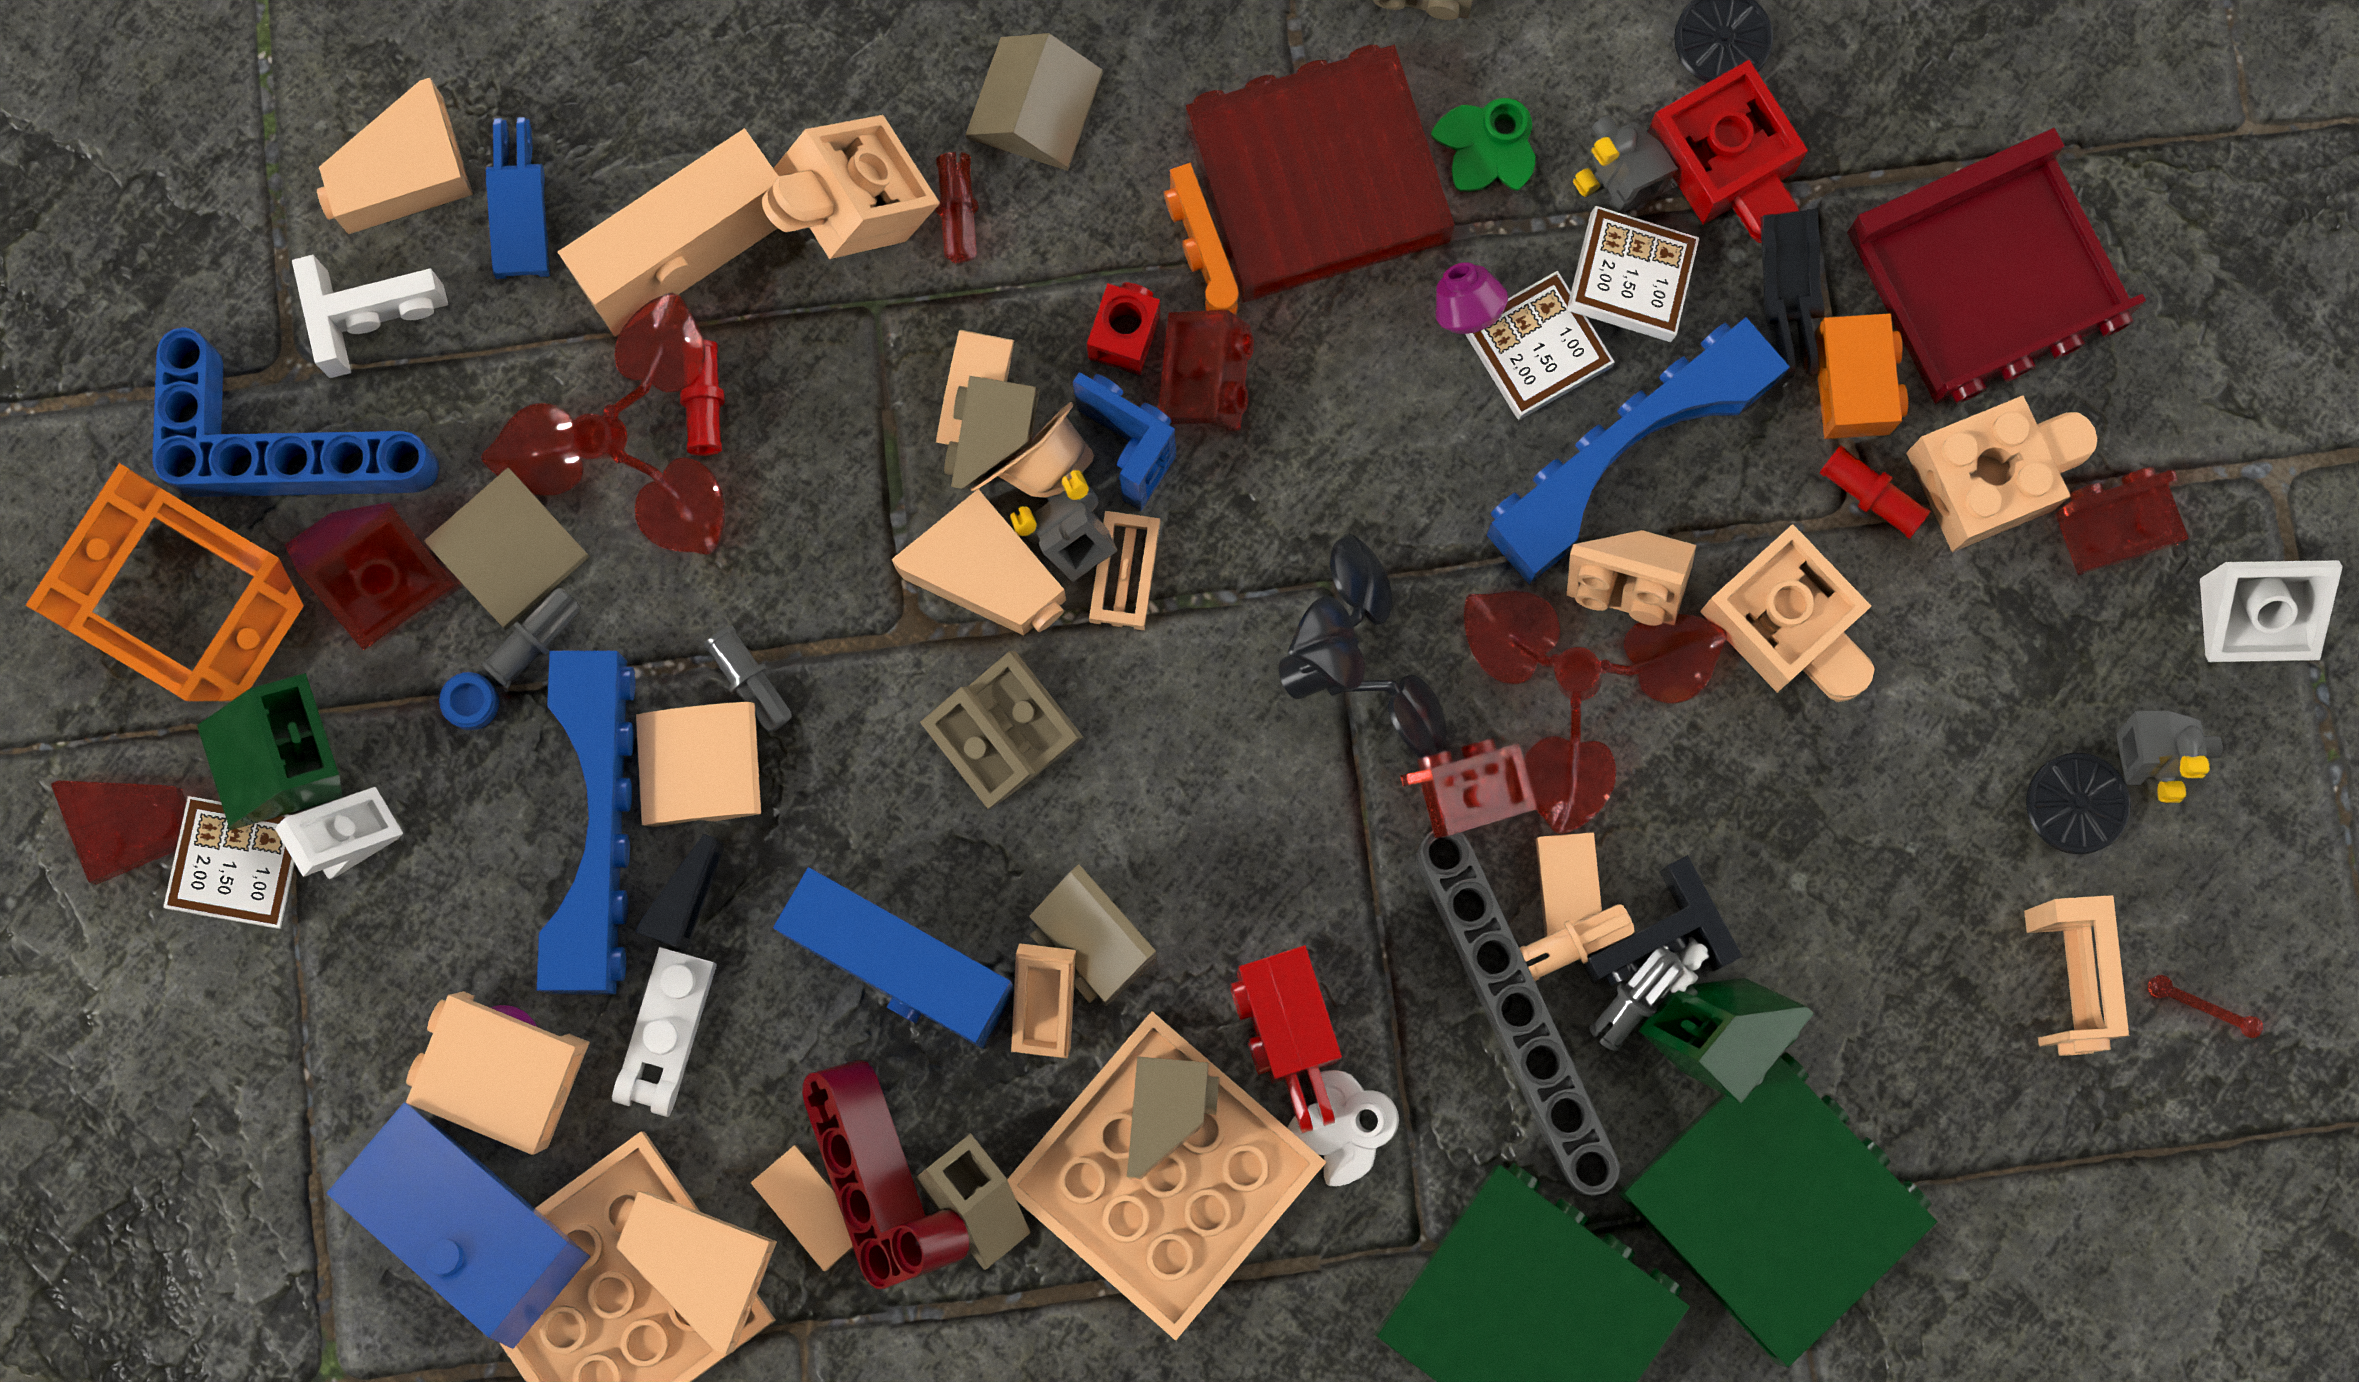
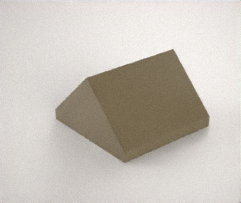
[965,33,1103,171]

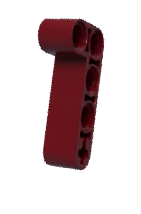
[802,1059,969,1289]

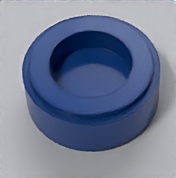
[439,672,500,730]

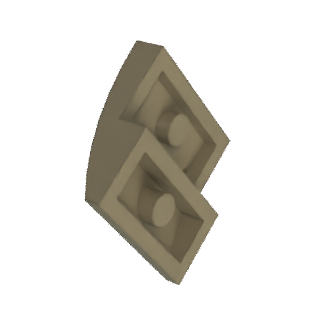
[424,467,590,630]
[920,651,1084,809]

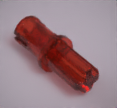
[935,152,979,263]

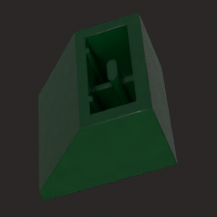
[197,673,343,831]
[1639,978,1814,1103]

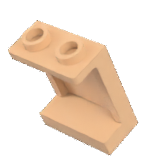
[406,991,590,1155]

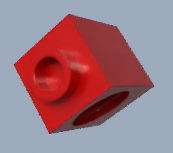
[1087,282,1161,375]

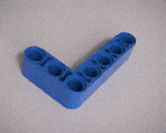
[152,327,439,497]

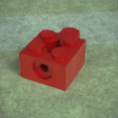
[1648,60,1808,243]
[1230,945,1342,1134]

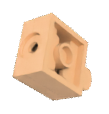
[762,115,940,259]
[1906,395,2097,552]
[1700,524,1875,702]

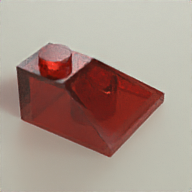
[285,502,455,650]

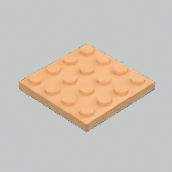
[1007,1011,1326,1340]
[500,1131,775,1382]

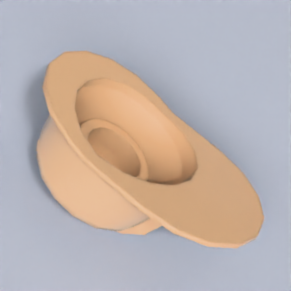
[970,402,1094,498]

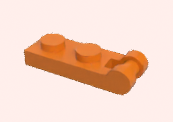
[1163,163,1239,324]

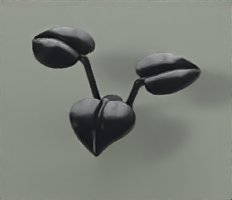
[1279,533,1446,772]

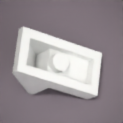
[275,787,403,879]

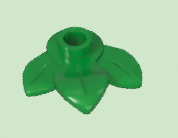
[1431,98,1536,192]

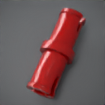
[680,339,725,456]
[1819,445,1931,539]

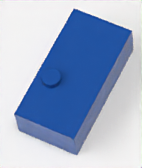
[773,867,1014,1049]
[326,1102,590,1349]

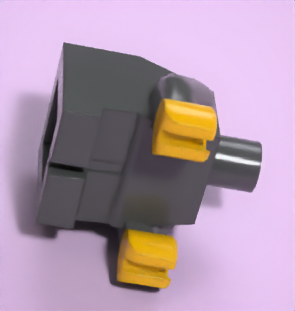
[1573,115,1678,214]
[1010,470,1117,582]
[2116,711,2223,803]

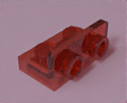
[1158,310,1254,431]
[2055,467,2189,575]
[1400,738,1537,838]

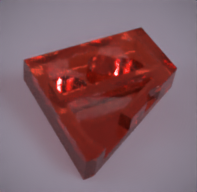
[51,780,187,885]

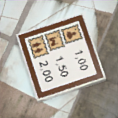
[1567,206,1699,342]
[1465,271,1615,421]
[163,796,295,929]

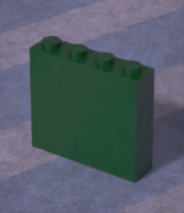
[1617,1052,1938,1368]
[1373,1163,1690,1382]

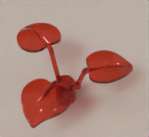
[481,293,725,555]
[1464,591,1727,834]

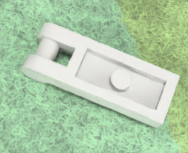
[612,947,717,1117]

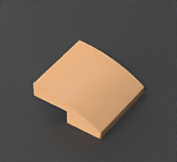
[636,702,761,827]

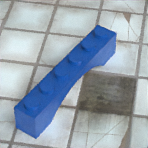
[1487,317,1790,585]
[537,651,636,995]

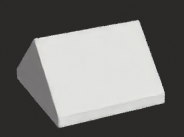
[2200,560,2342,662]

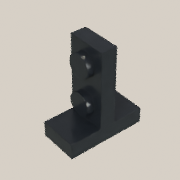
[1582,855,1743,986]

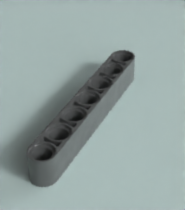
[1416,827,1620,1196]

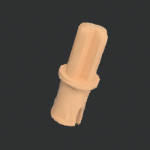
[1519,904,1635,981]

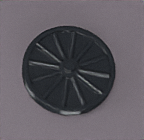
[1674,0,1773,83]
[2026,753,2131,854]

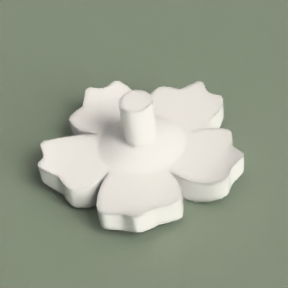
[1661,937,1709,998]

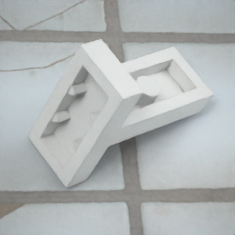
[292,255,448,378]

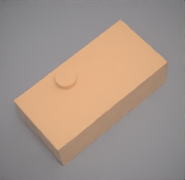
[558,128,779,337]

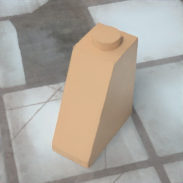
[317,78,473,234]
[892,489,1066,636]
[614,1191,777,1355]

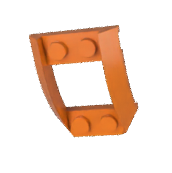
[25,463,304,701]

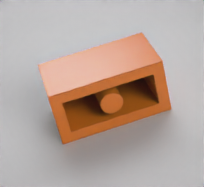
[1814,313,1908,439]

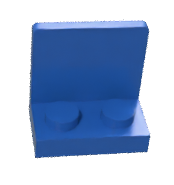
[1073,372,1176,512]

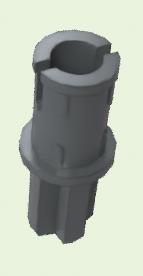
[481,588,581,689]
[704,626,792,733]
[1589,947,1684,1051]

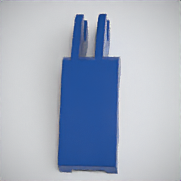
[486,117,550,279]

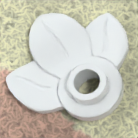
[1288,1070,1399,1186]

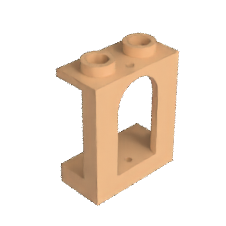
[2025,895,2129,1056]

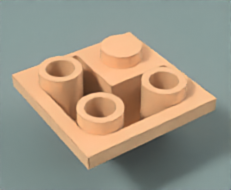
[1567,530,1696,626]

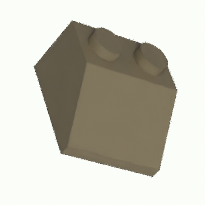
[1029,864,1157,1006]
[1127,1057,1219,1180]

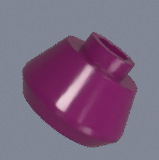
[1435,262,1508,334]

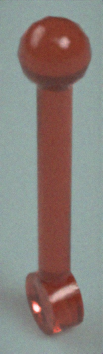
[2147,975,2263,1038]

